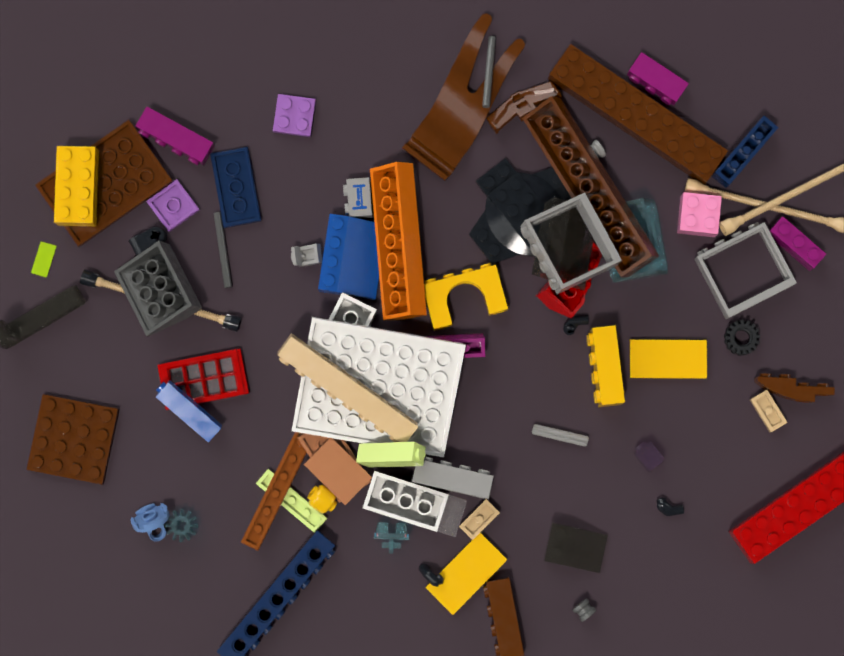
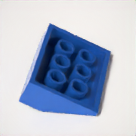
[318,214,379,300]

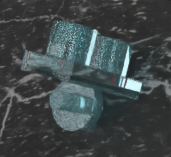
[374,522,409,554]

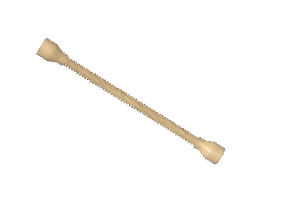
[719,164,844,236]
[684,178,844,233]

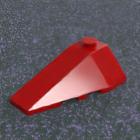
[536,239,602,318]

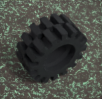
[724,320,761,356]

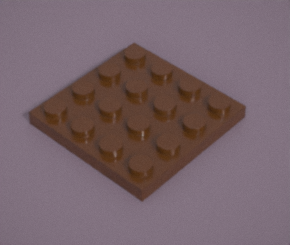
[26,394,119,485]

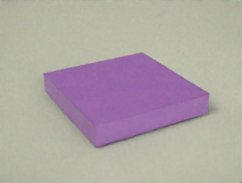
[146,179,200,232]

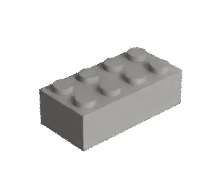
[412,457,494,499]

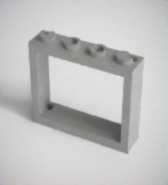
[520,193,622,294]
[694,222,797,319]

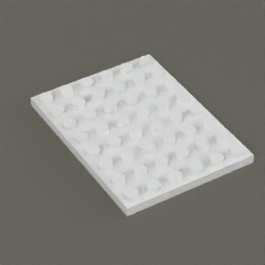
[292,317,466,457]

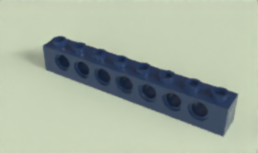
[217,530,336,656]

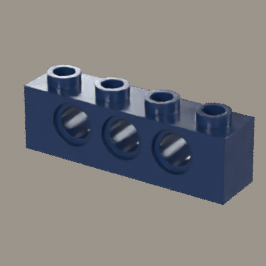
[712,116,779,188]

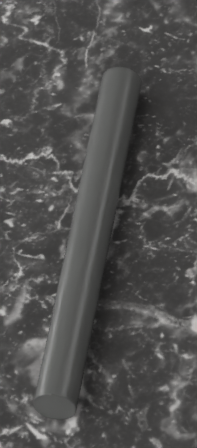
[482,36,496,108]
[213,212,232,288]

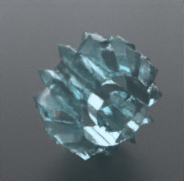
[165,509,199,542]

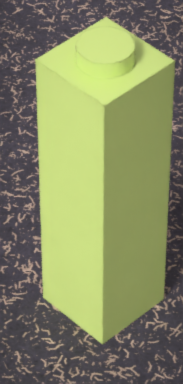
[356,442,426,467]

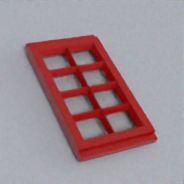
[157,349,249,410]

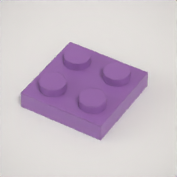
[273,94,316,137]

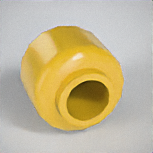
[307,485,337,514]

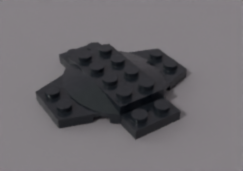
[469,158,576,265]

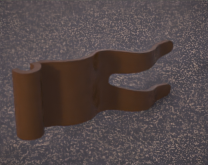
[402,14,525,181]

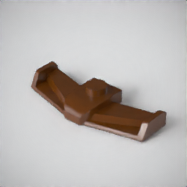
[486,81,562,135]

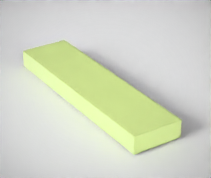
[256,469,327,533]

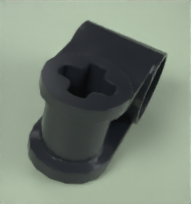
[128,227,167,256]

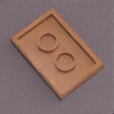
[304,438,372,505]

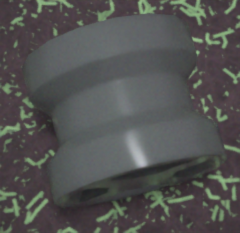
[572,598,597,622]

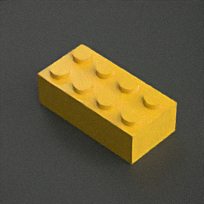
[54,146,99,226]
[586,325,625,408]

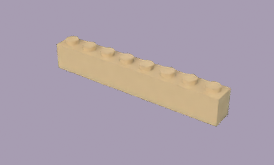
[277,333,418,442]

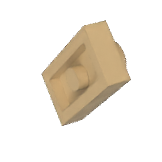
[750,390,788,433]
[459,499,500,540]

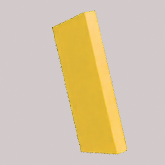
[629,340,707,379]
[425,533,507,615]

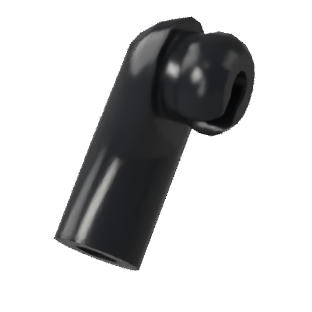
[563,315,589,335]
[656,497,684,516]
[419,564,444,587]

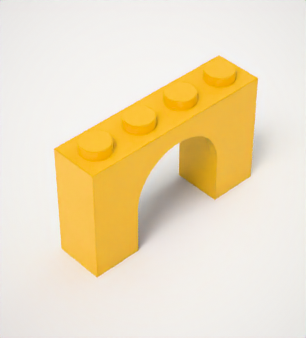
[424,263,508,331]

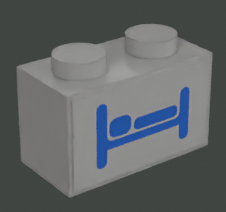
[343,177,372,219]

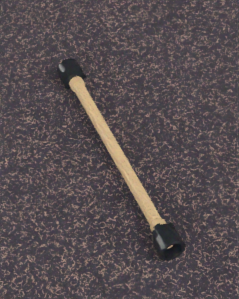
[80,269,242,332]

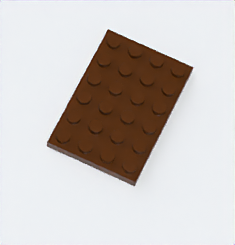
[35,120,173,247]

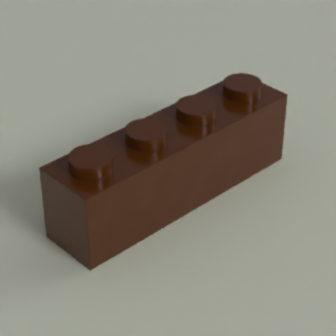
[483,577,524,656]

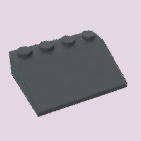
[114,241,202,336]

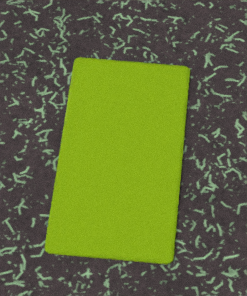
[31,242,56,277]

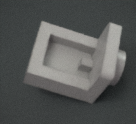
[291,244,322,267]

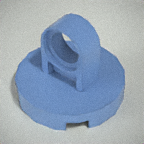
[131,503,170,541]

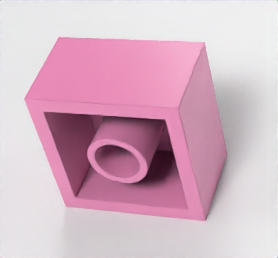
[677,192,722,237]

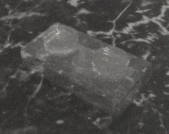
[437,495,467,537]

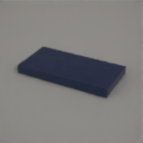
[210,147,262,229]

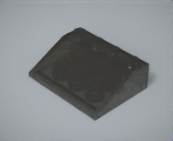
[532,197,594,291]

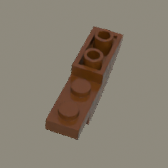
[754,374,835,403]

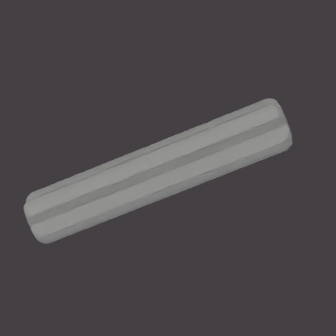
[532,424,589,446]

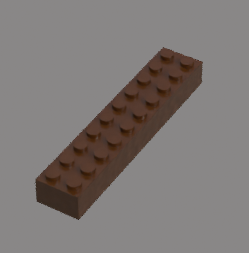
[548,44,728,185]
[522,96,659,277]

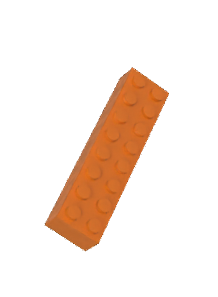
[370,162,427,321]

